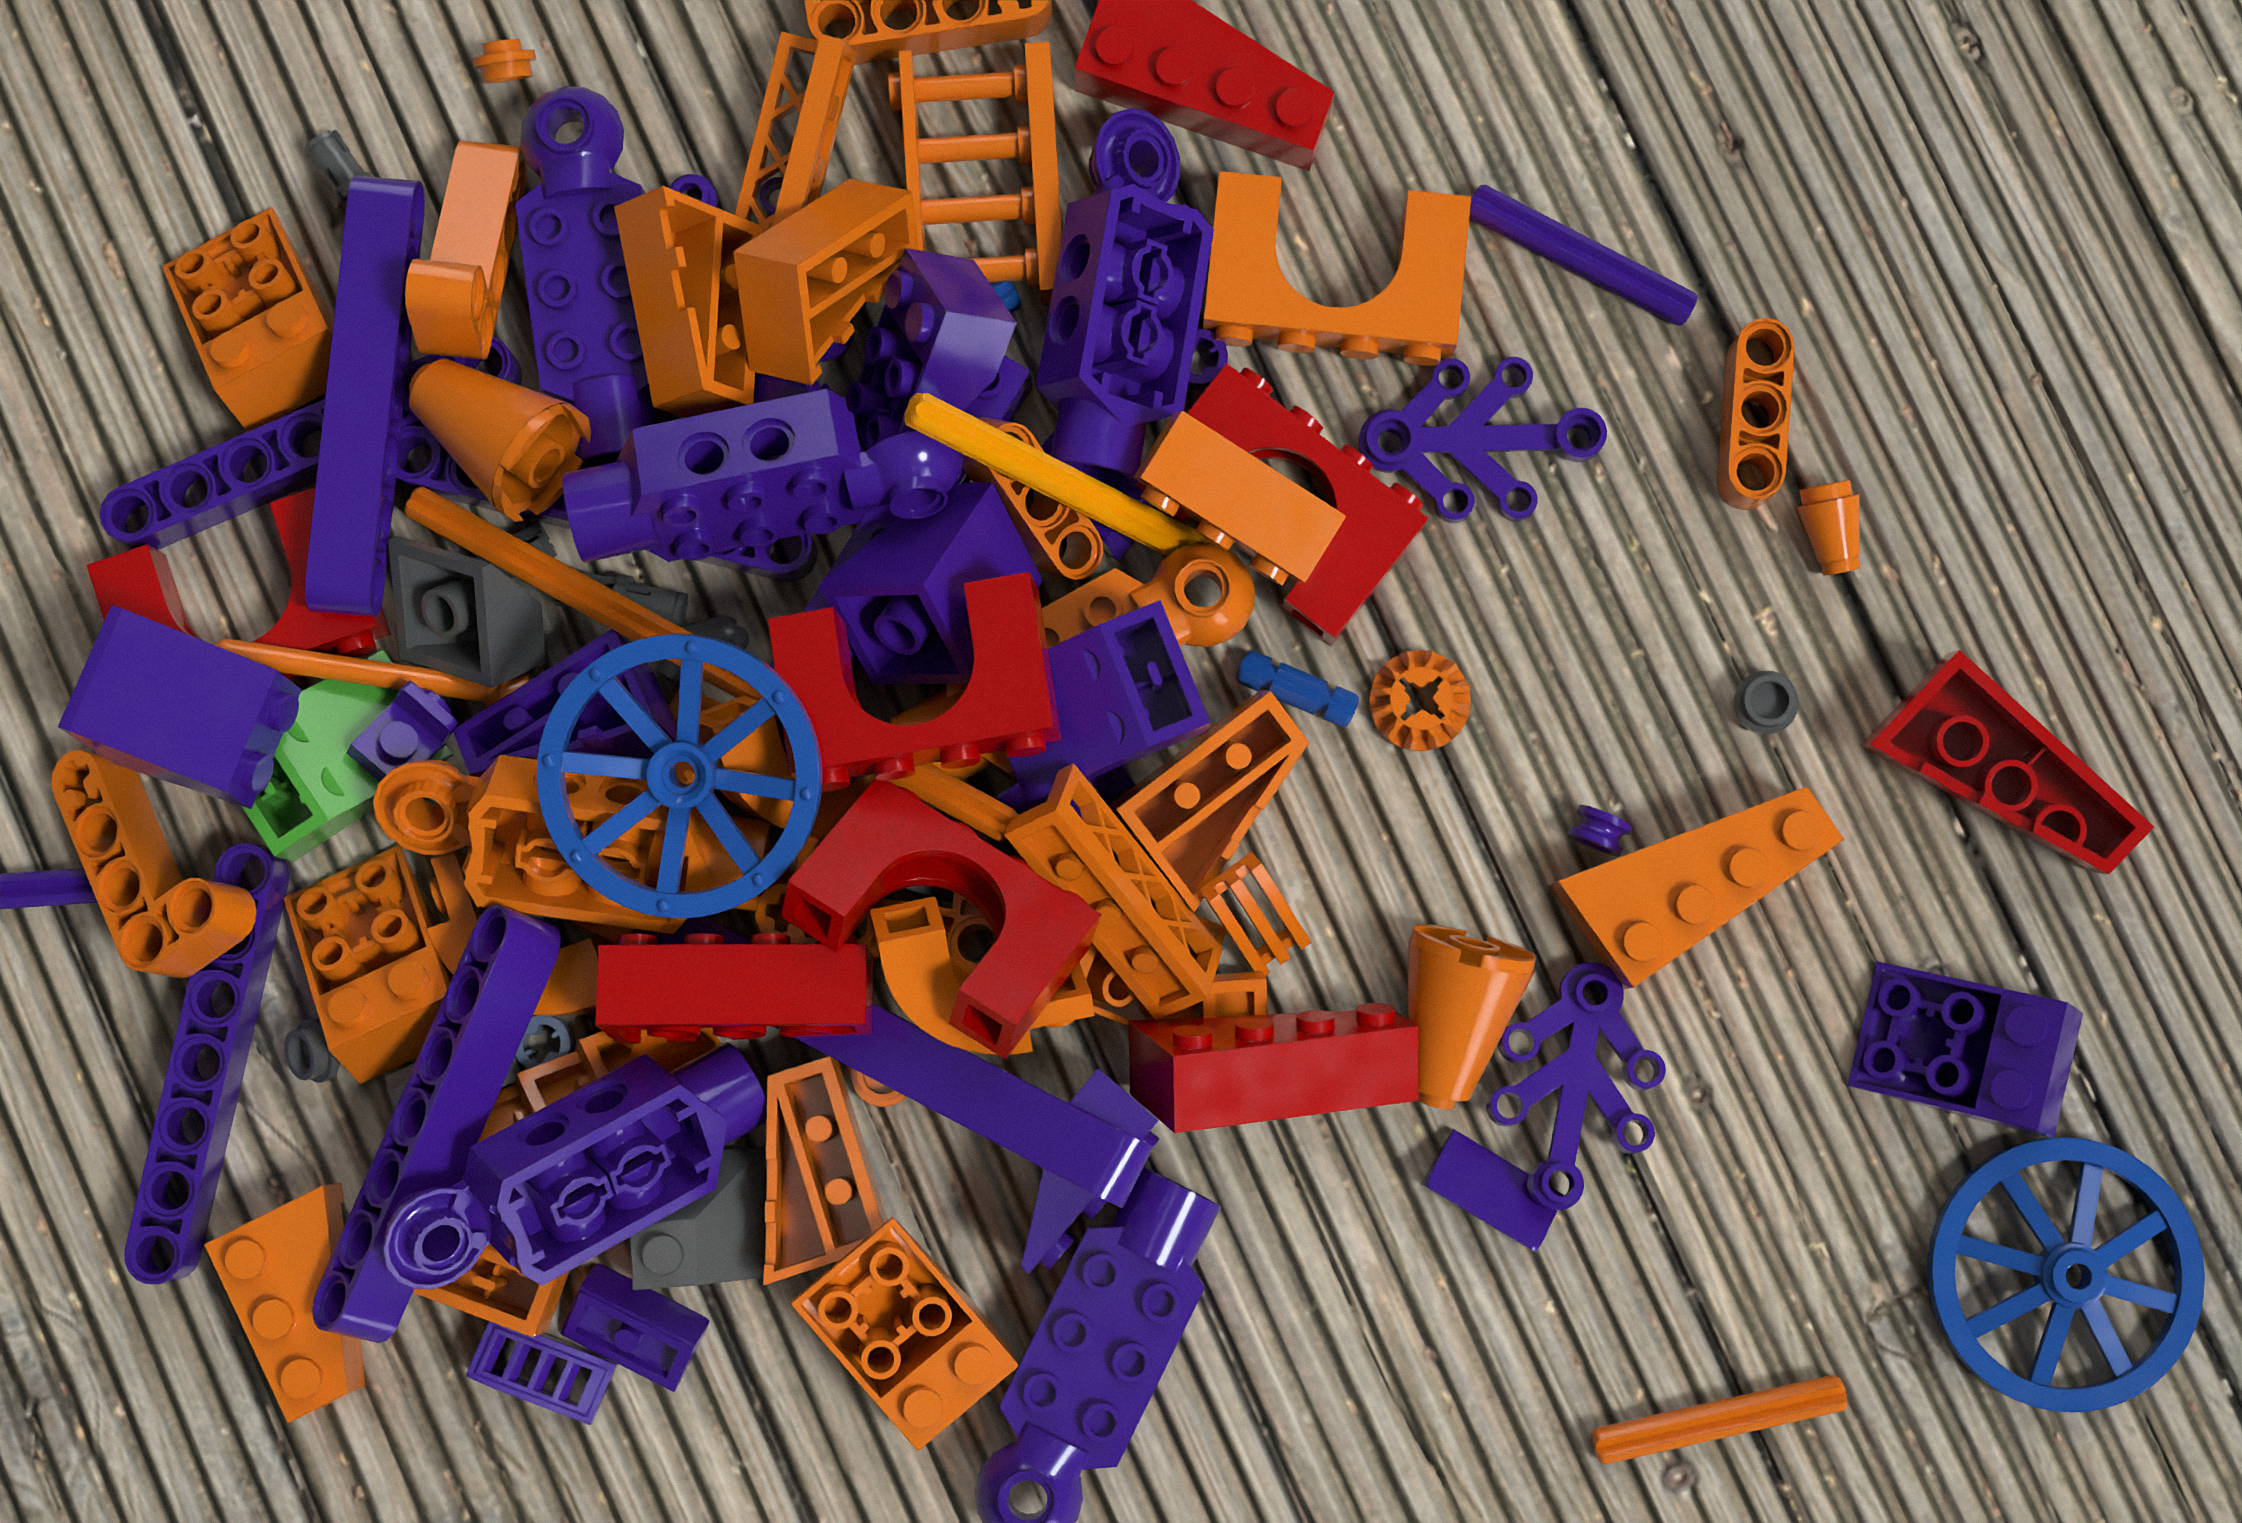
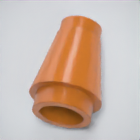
[1796,479,1861,576]

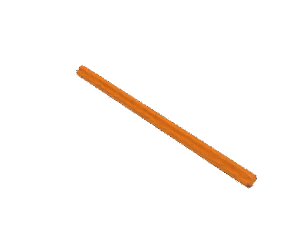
[404,487,1018,842]

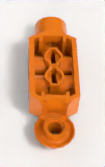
[890,542,1255,781]
[373,755,771,934]

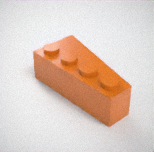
[1548,786,1845,990]

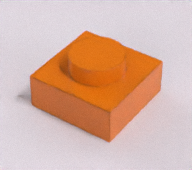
[1200,971,1267,1018]

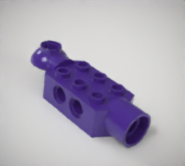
[515,86,659,468]
[1036,108,1214,487]
[563,389,964,563]
[383,1042,767,1289]
[974,1167,1221,1523]

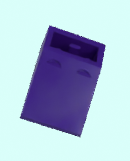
[846,248,1017,449]
[1005,600,1210,803]
[1847,962,2083,1138]
[1021,1069,1160,1274]

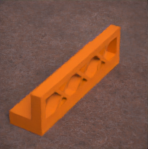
[734,31,857,233]
[1004,763,1223,1020]

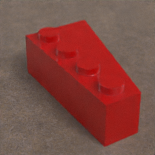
[1074,0,1335,172]
[1860,650,2154,874]
[595,933,873,1045]
[1128,1003,1419,1133]

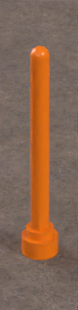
[215,639,529,709]

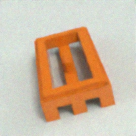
[1199,851,1312,976]

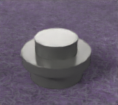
[1733,671,1799,735]
[284,1018,340,1083]

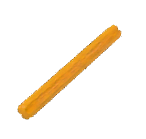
[903,393,1213,556]

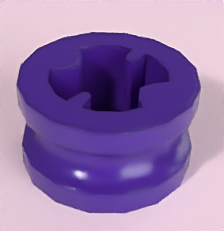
[1187,329,1228,391]
[1568,805,1633,857]

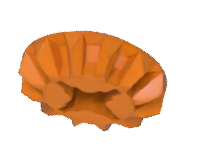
[1369,650,1471,751]

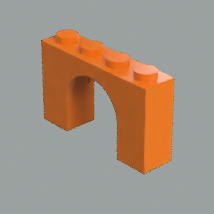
[1203,171,1471,366]

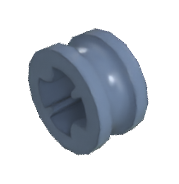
[516,1015,576,1069]

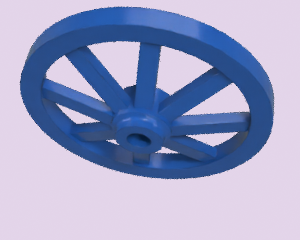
[537,633,823,918]
[1927,1137,2205,1413]

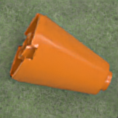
[409,359,591,522]
[1408,924,1536,1110]

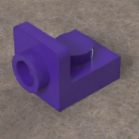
[346,680,457,782]

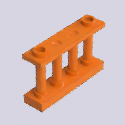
[888,42,1062,305]

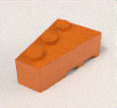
[733,178,918,386]
[614,186,763,418]
[1133,411,1346,586]
[1109,690,1309,912]
[204,1183,366,1423]

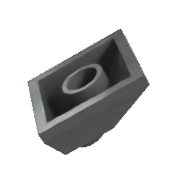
[388,536,546,688]
[630,1147,767,1290]

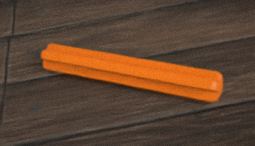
[1592,1375,1847,1464]

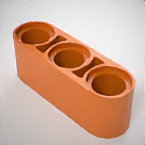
[1717,318,1795,510]
[962,417,1103,580]

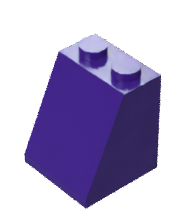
[818,482,1043,684]
[58,605,302,809]

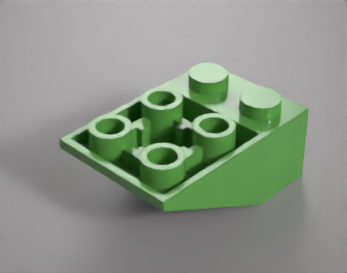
[241,650,454,862]

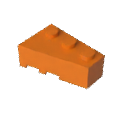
[763,1056,888,1286]

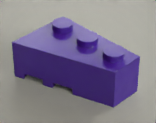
[453,629,677,777]

